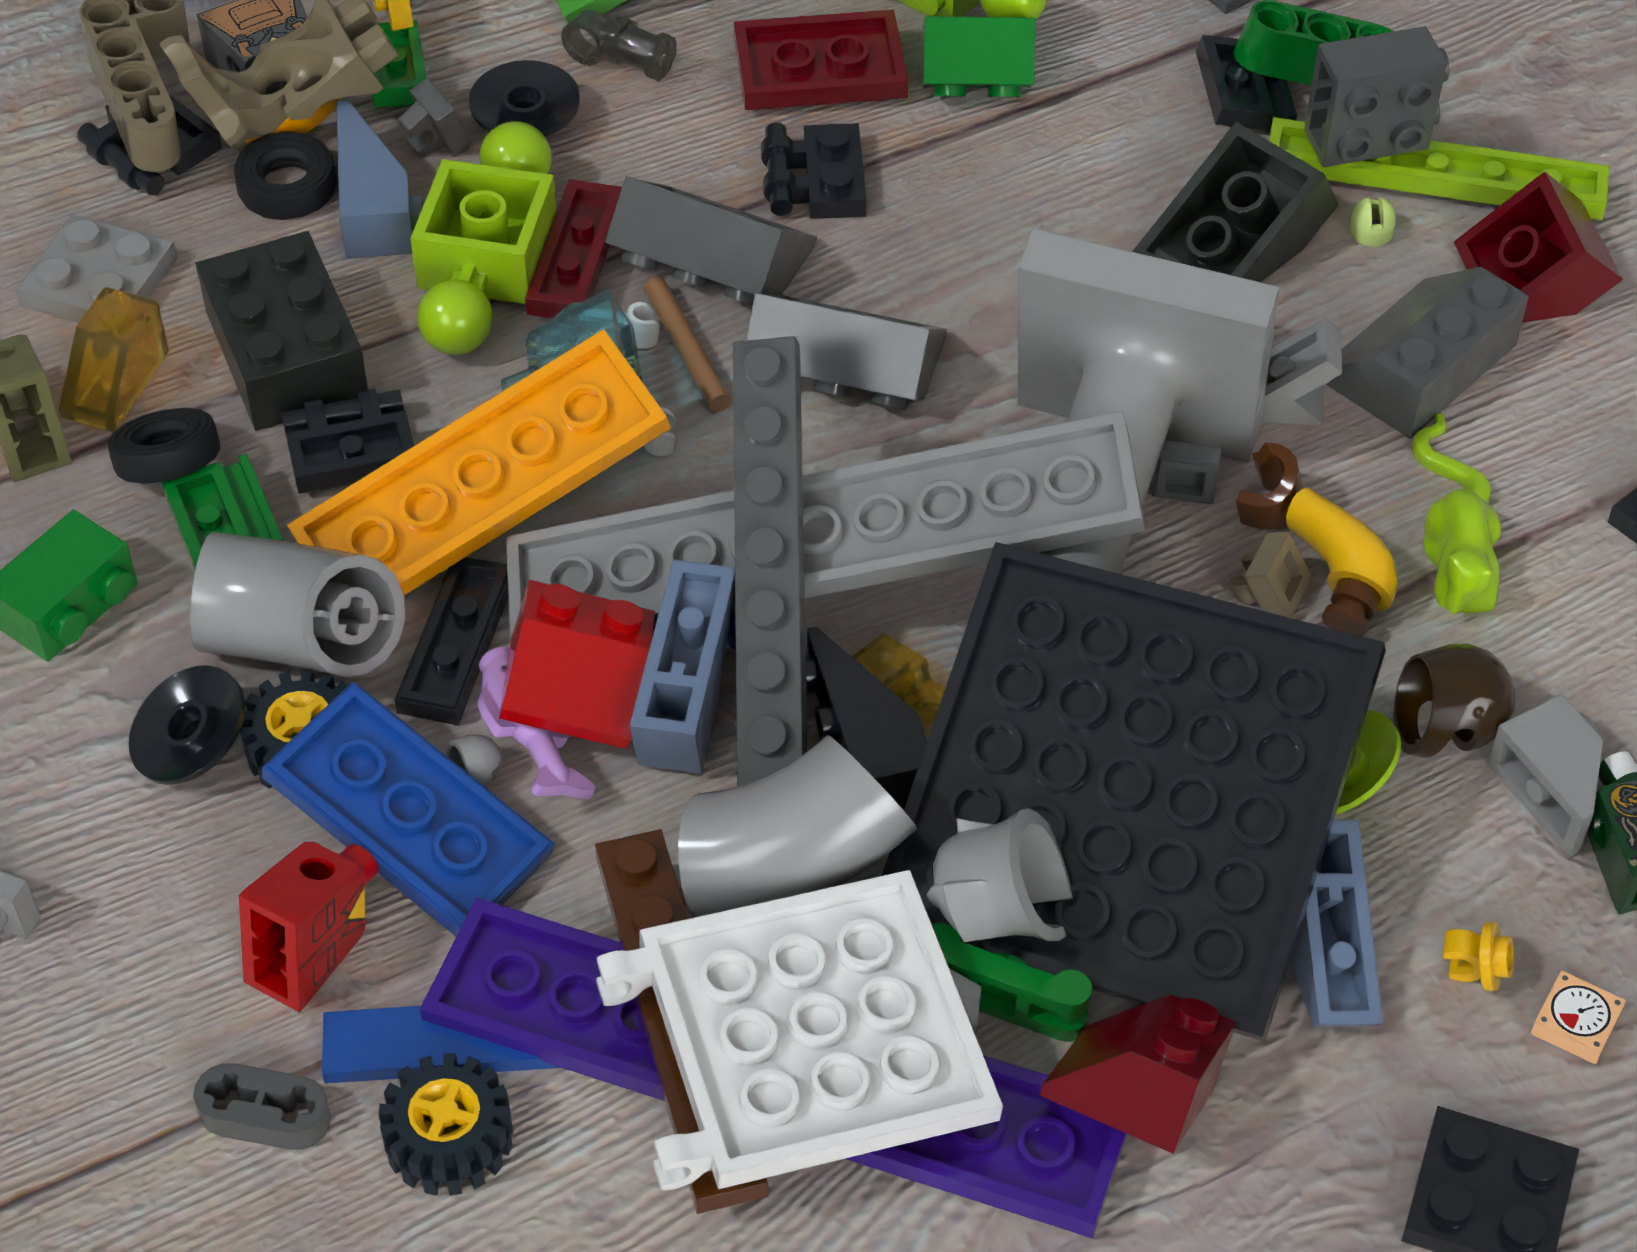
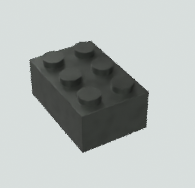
[195,231,368,431]

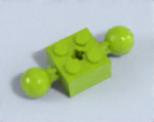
[410,121,557,355]

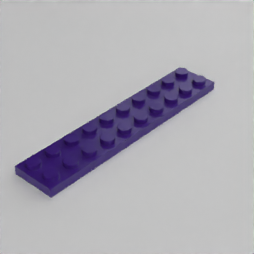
[420,897,1128,1239]

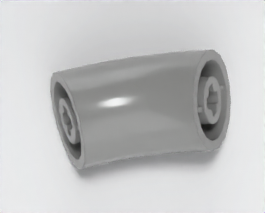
[190,531,405,678]
[678,735,917,917]

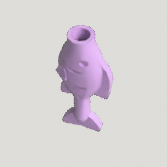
[478,647,596,799]

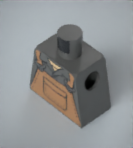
[196,0,307,95]

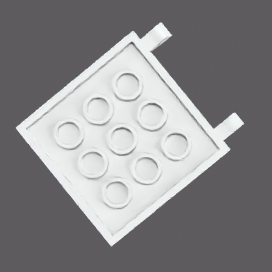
[596,870,1003,1190]

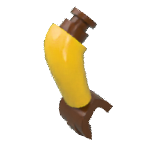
[1236,442,1398,637]

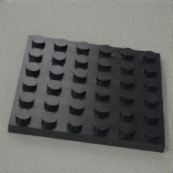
[882,542,1386,1042]

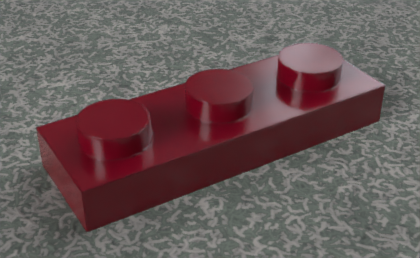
[525,179,622,323]

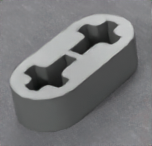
[193,1063,331,1150]

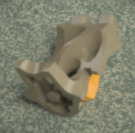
[160,0,399,151]

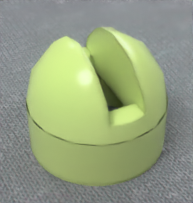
[1349,197,1396,247]

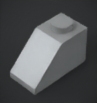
[1487,694,1603,858]

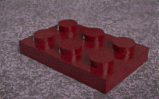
[734,9,908,110]

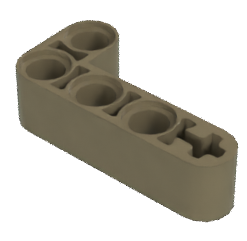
[79,0,190,172]

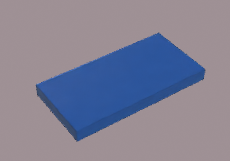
[261,681,555,937]

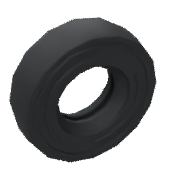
[234,131,337,220]
[107,408,220,484]

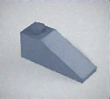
[336,100,423,259]
[630,559,735,774]
[1290,820,1384,1027]

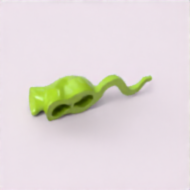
[1411,413,1501,614]

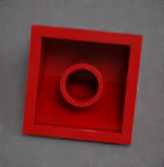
[499,579,655,749]

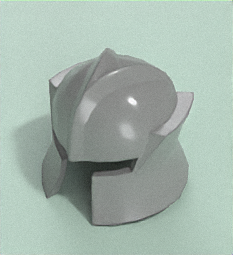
[927,808,1073,942]

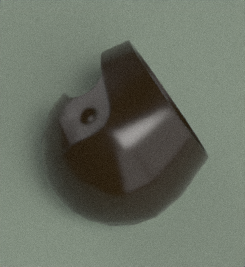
[1393,643,1515,758]

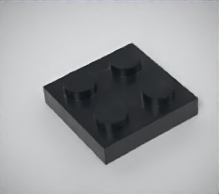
[1401,1106,1579,1252]

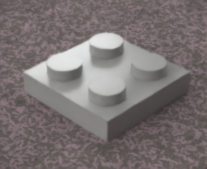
[16,214,177,335]

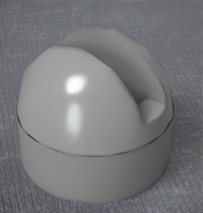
[448,735,501,785]

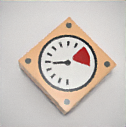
[1530,970,1627,1065]

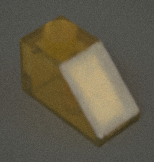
[59,287,170,432]

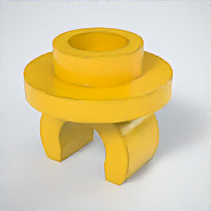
[1443,922,1514,991]

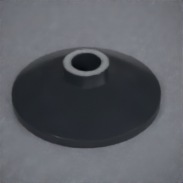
[469,60,580,136]
[129,665,245,785]

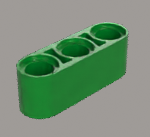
[1233,0,1394,86]

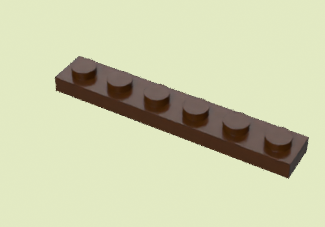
[595,829,768,1214]

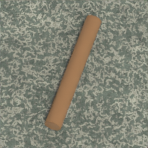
[644,277,731,412]

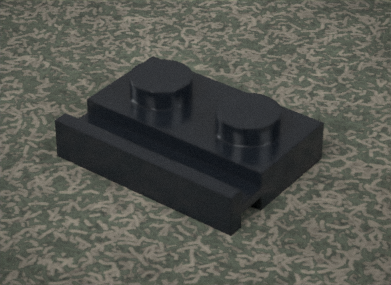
[1196,35,1297,130]

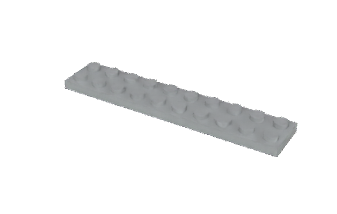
[506,410,1146,641]

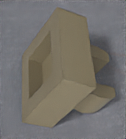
[1229,532,1312,618]

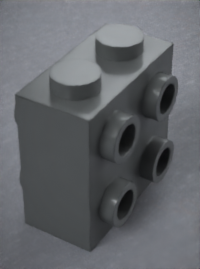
[1304,26,1450,167]

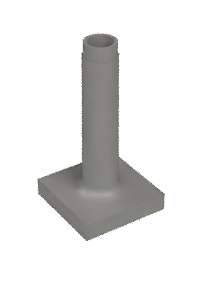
[1017,228,1280,574]

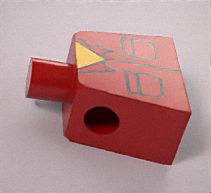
[238,841,378,1012]

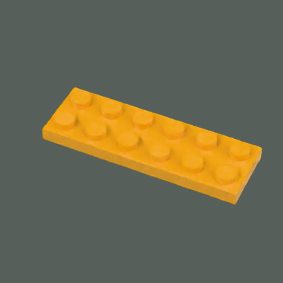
[287,329,671,595]

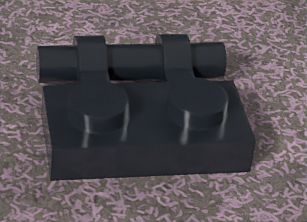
[77,95,222,195]
[760,122,866,219]
[281,388,414,494]

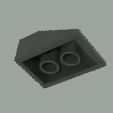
[1132,122,1339,282]

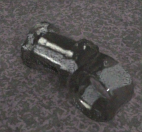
[561,9,677,81]

